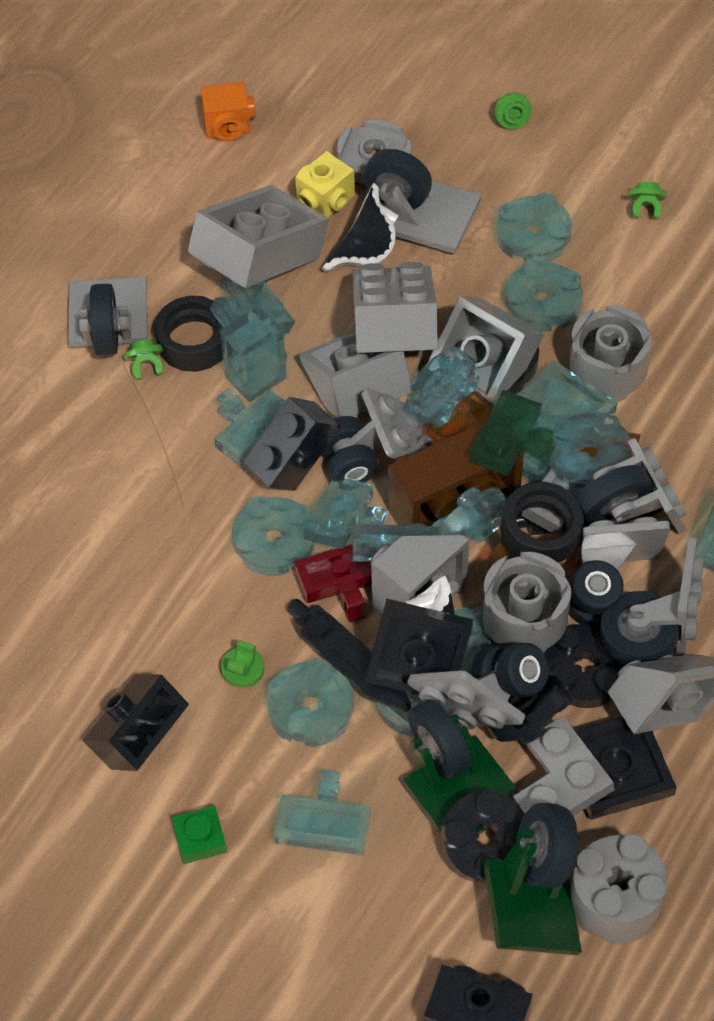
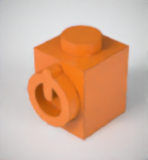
[200,81,256,141]

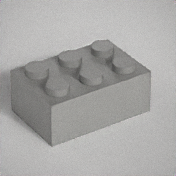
[188,184,329,288]
[352,262,438,353]

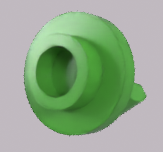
[495,92,532,129]
[628,182,667,220]
[124,339,163,380]
[221,640,265,688]

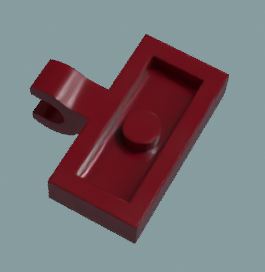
[294,538,379,622]

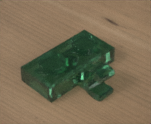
[469,390,557,476]

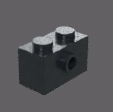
[243,397,341,491]
[83,674,189,771]
[424,964,533,1021]

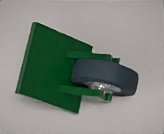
[402,699,520,835]
[483,803,582,955]

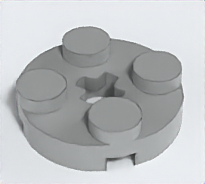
[337,119,411,184]

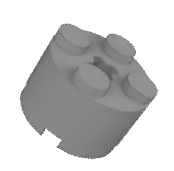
[569,305,652,402]
[482,552,571,653]
[571,834,668,944]

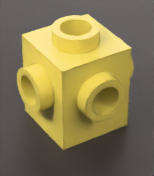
[295,151,355,218]

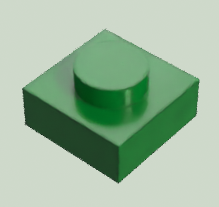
[171,805,227,864]

